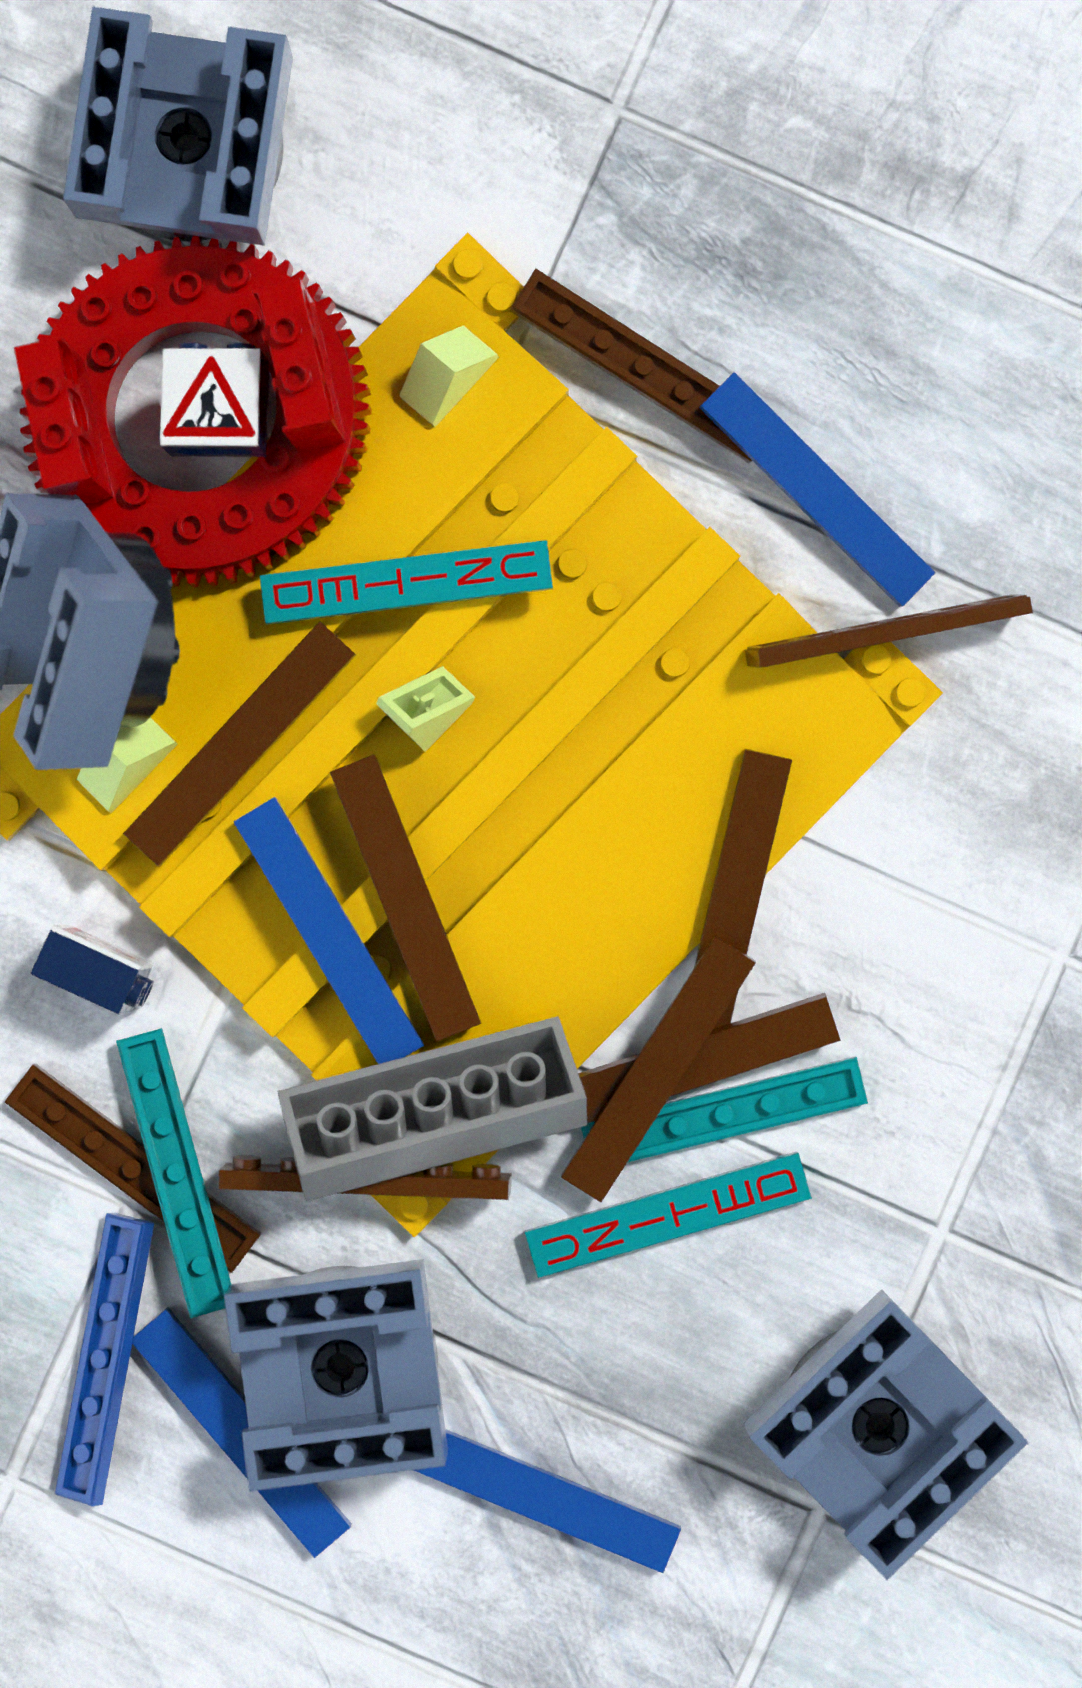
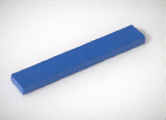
[699,372,936,607]
[234,797,424,1064]
[55,1213,154,1507]
[132,1307,352,1558]
[413,1429,681,1573]

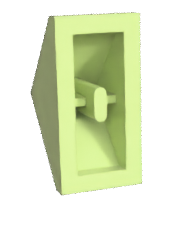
[399,326,499,427]
[376,666,475,752]
[77,717,178,813]

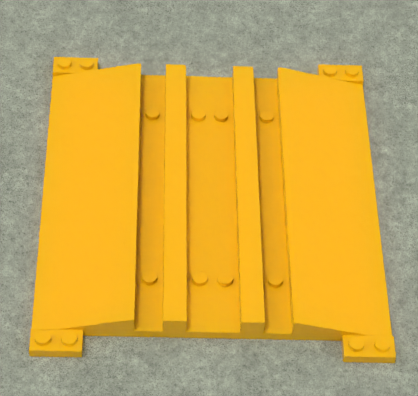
[0,232,943,1238]

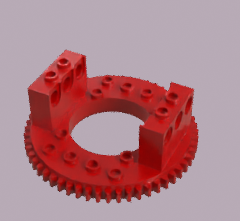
[14,236,372,588]

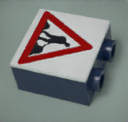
[160,343,269,457]
[30,924,154,1015]

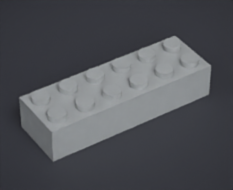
[277,1016,587,1202]

